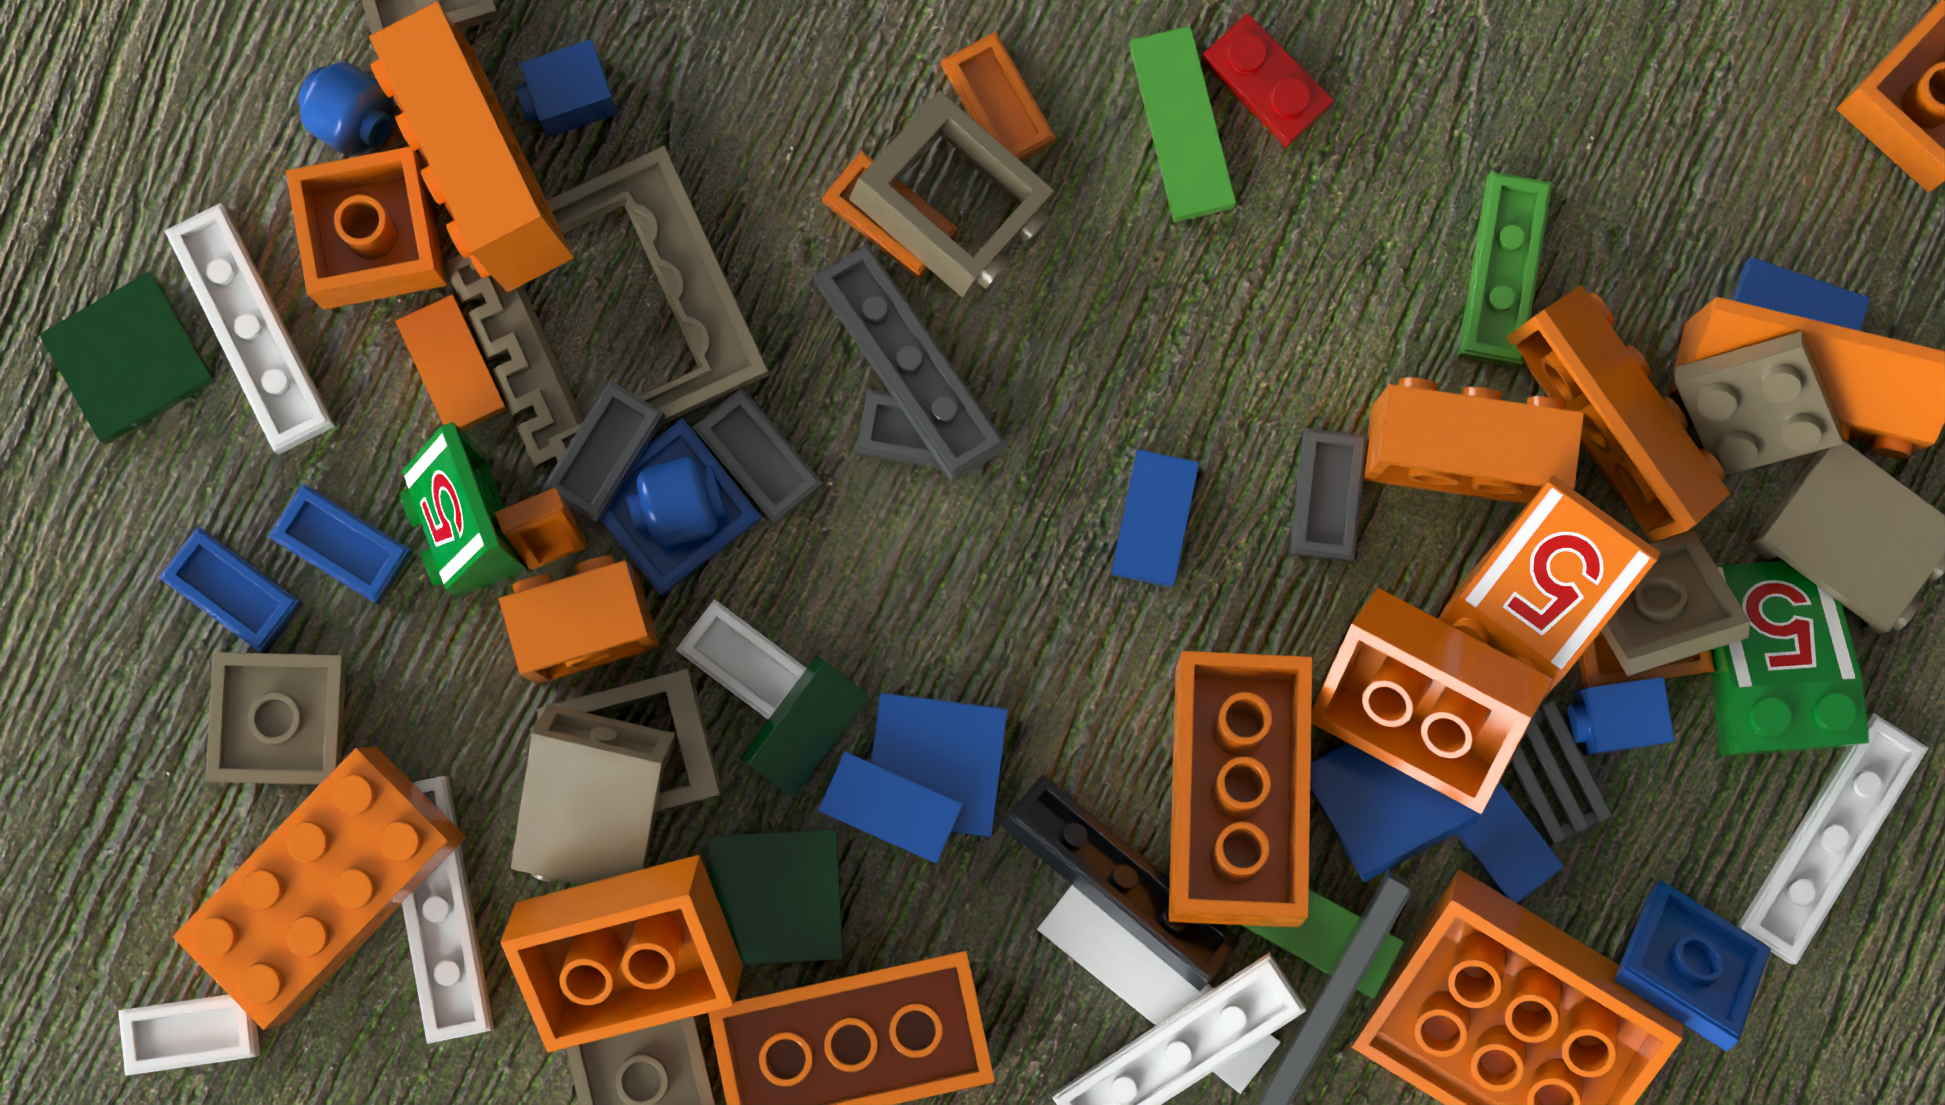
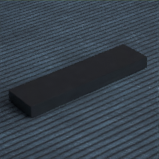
[1000,774,1241,991]

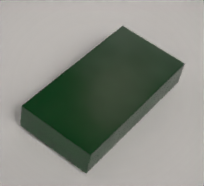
[739,656,870,799]

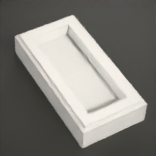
[676,599,807,719]
[118,995,260,1076]

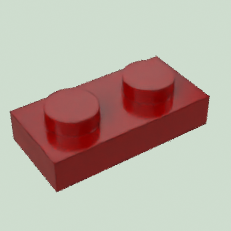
[1201,13,1334,149]

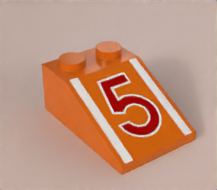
[1438,475,1661,698]

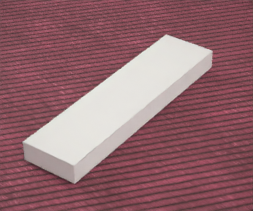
[165,203,335,455]
[1737,713,1928,964]
[402,776,494,1044]
[1036,885,1281,1094]
[1052,952,1306,1105]

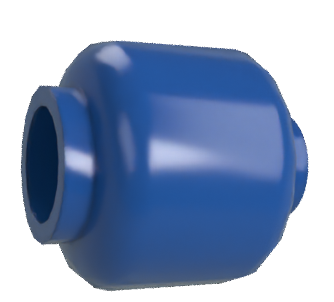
[298,62,394,156]
[627,457,726,548]

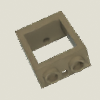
[849,90,1055,298]
[530,669,724,816]

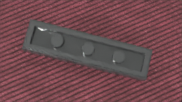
[814,244,1006,483]
[1259,869,1411,1105]

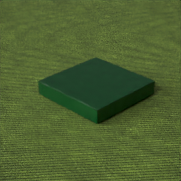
[39,271,216,445]
[708,829,844,965]

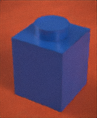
[515,39,618,138]
[1568,677,1674,756]

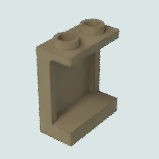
[1746,441,1945,637]
[511,704,675,885]

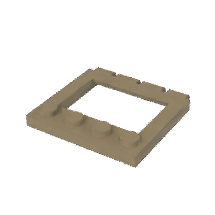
[444,146,771,468]

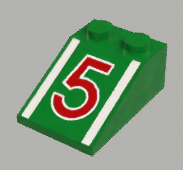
[399,422,528,597]
[1711,561,1869,757]

